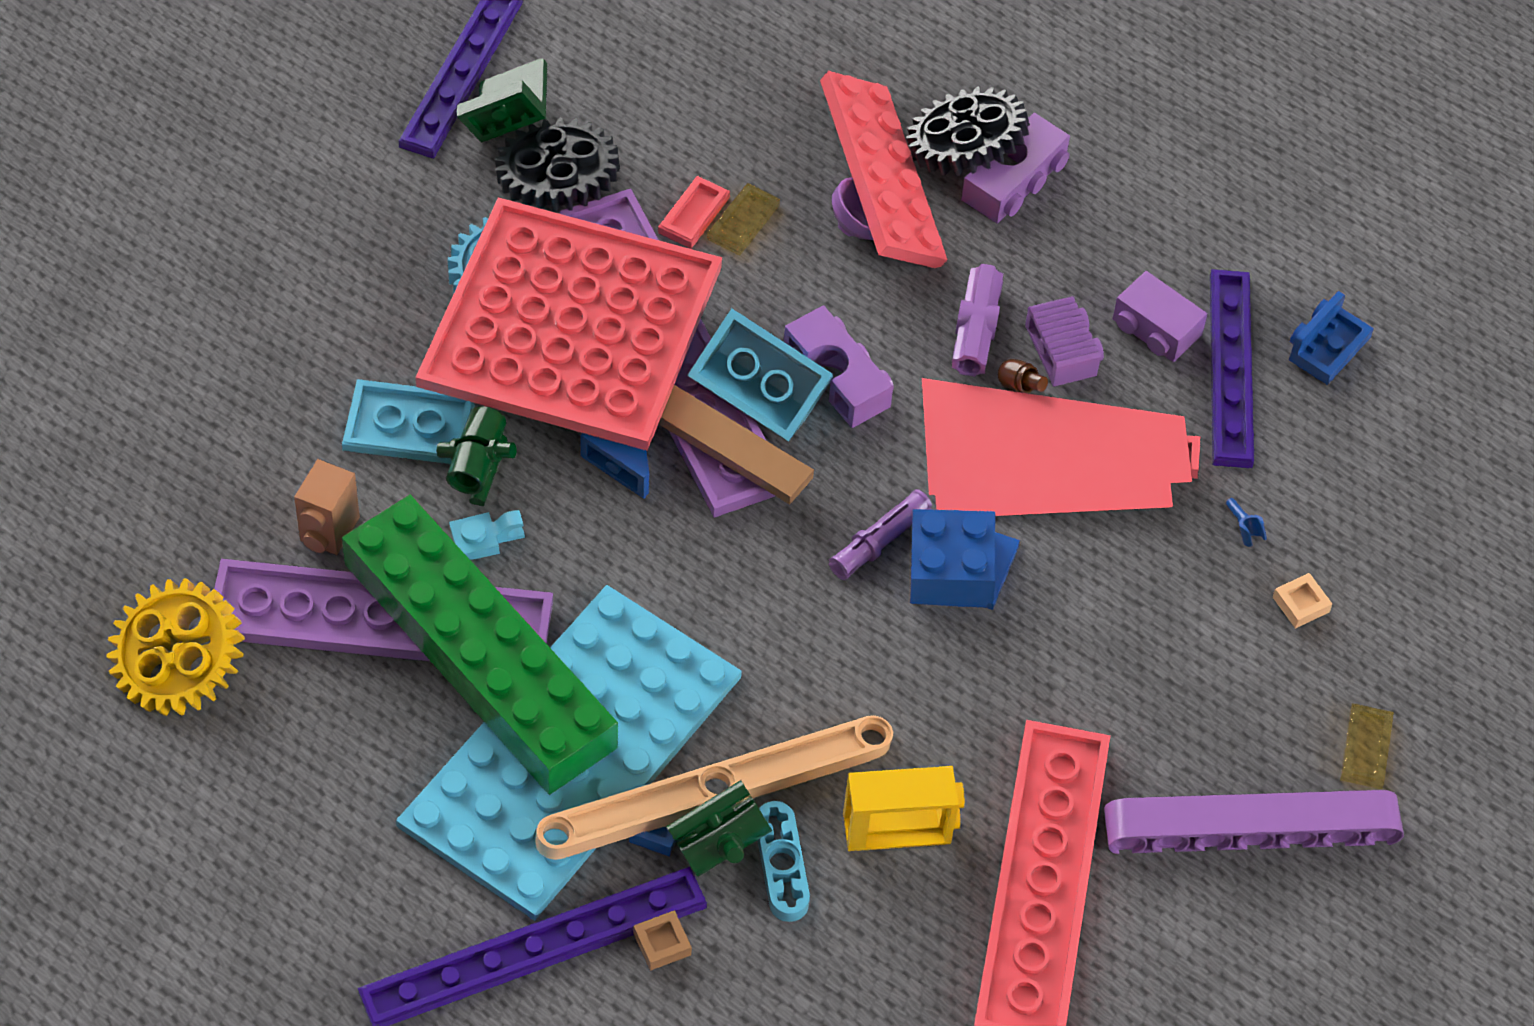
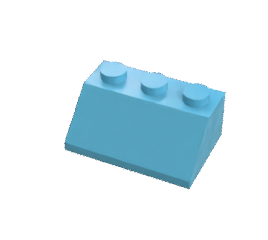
[687,308,833,442]

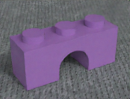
[961,113,1070,224]
[784,305,894,428]

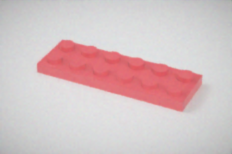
[820,71,948,268]

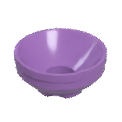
[832,177,873,240]

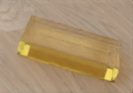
[707,183,780,256]
[1340,703,1394,789]

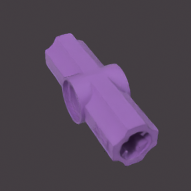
[952,264,1003,377]

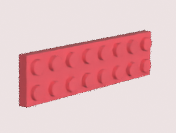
[974,720,1110,1026]

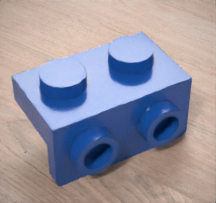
[1289,291,1374,385]

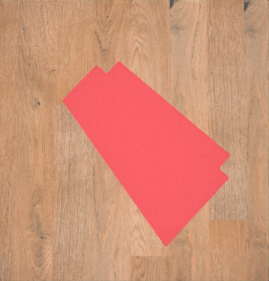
[922,378,1192,516]

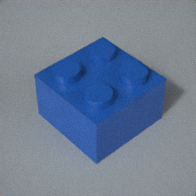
[910,509,995,608]

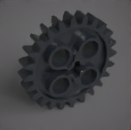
[906,87,1030,176]
[495,117,620,212]

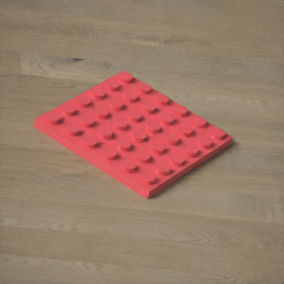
[415,197,722,451]

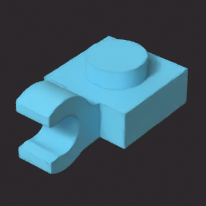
[449,510,525,560]

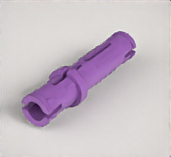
[829,489,932,580]

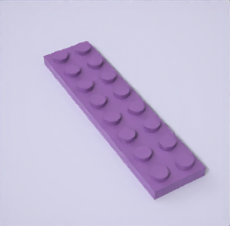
[214,559,553,661]

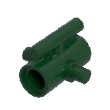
[436,406,517,507]
[666,780,772,877]

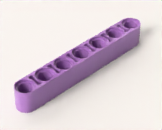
[1104,790,1404,854]

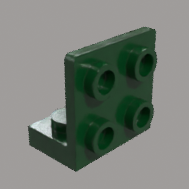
[457,58,547,143]

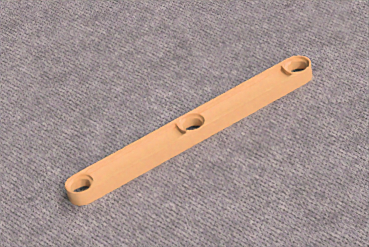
[535,716,893,860]

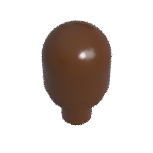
[997,359,1048,393]

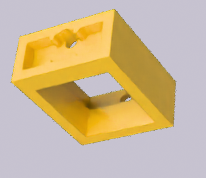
[843,766,965,851]

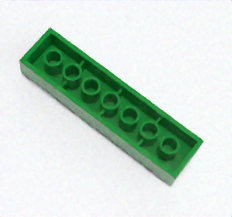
[342,494,618,795]

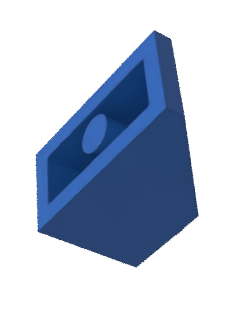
[581,433,649,499]

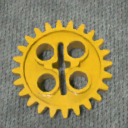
[106,578,245,716]

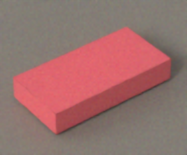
[658,176,730,249]

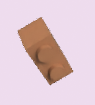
[294,459,360,555]

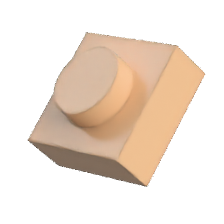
[1273,573,1332,629]

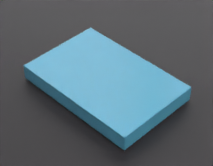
[342,379,476,464]

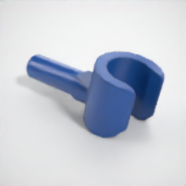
[1226,498,1267,547]

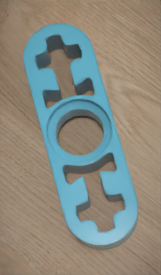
[757,801,810,922]

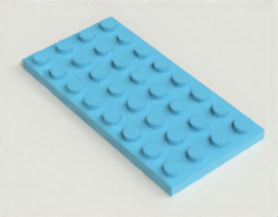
[396,585,742,921]

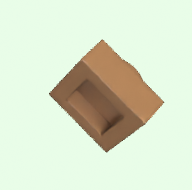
[633,910,692,971]

